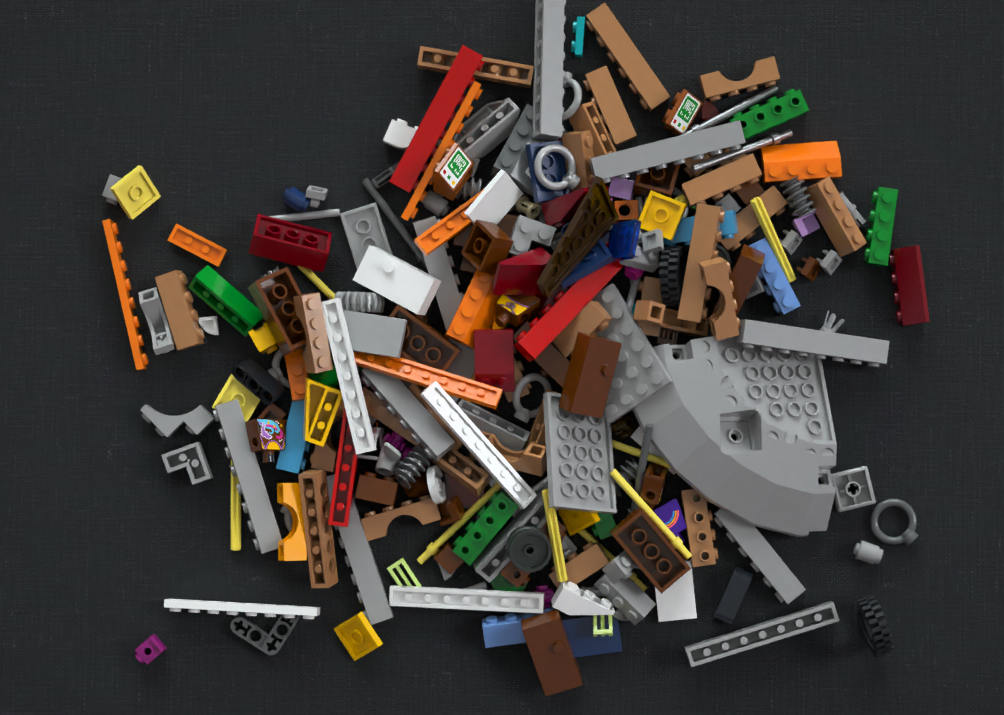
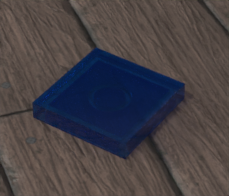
[608,219,641,263]

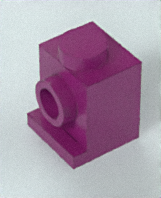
[135,634,167,665]

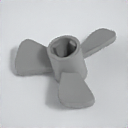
[358,442,403,476]

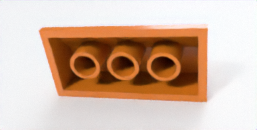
[760,141,842,184]
[445,269,501,351]

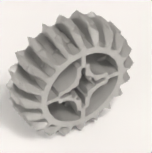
[334,291,385,314]

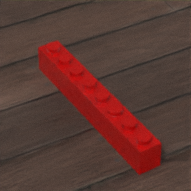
[389,45,484,193]
[513,236,624,362]

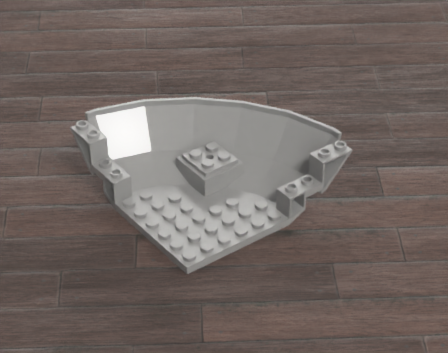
[633,336,837,537]

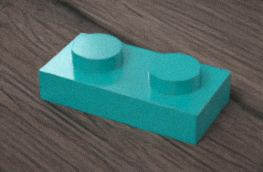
[571,16,585,58]

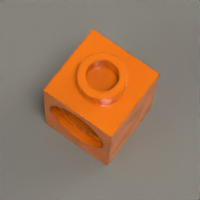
[614,200,639,222]

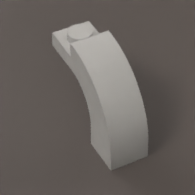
[138,287,175,355]

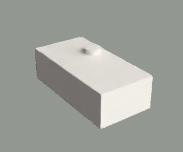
[353,245,442,316]

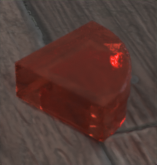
[701,100,720,121]

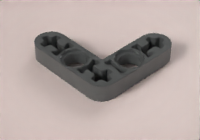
[230,605,301,655]

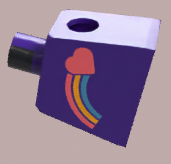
[653,498,687,542]

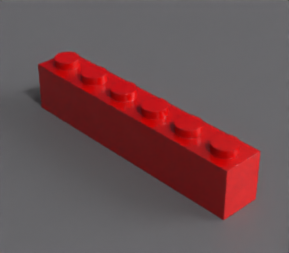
[328,408,359,527]

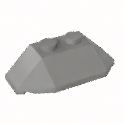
[453,98,521,159]

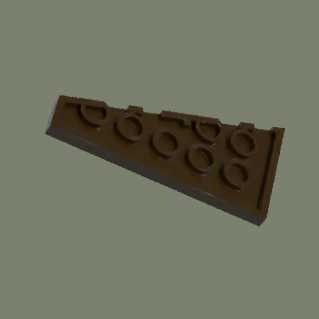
[537,176,619,298]

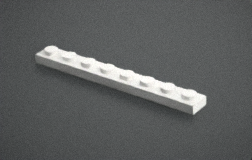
[321,298,377,455]
[420,381,537,509]
[389,585,544,613]
[164,599,320,619]

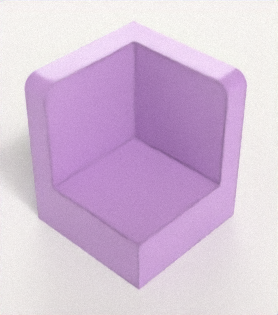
[608,177,635,200]
[791,212,820,238]

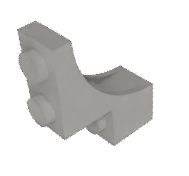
[140,404,215,437]

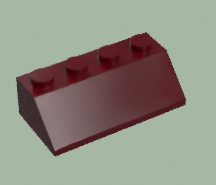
[248,214,332,272]
[888,245,930,326]

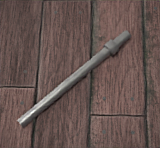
[679,85,779,136]
[691,129,793,173]

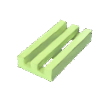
[387,558,422,587]
[593,598,613,637]

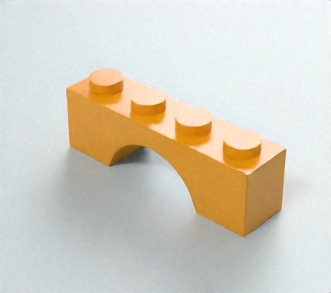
[277,483,308,561]

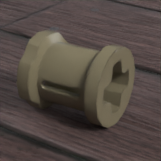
[515,196,541,219]

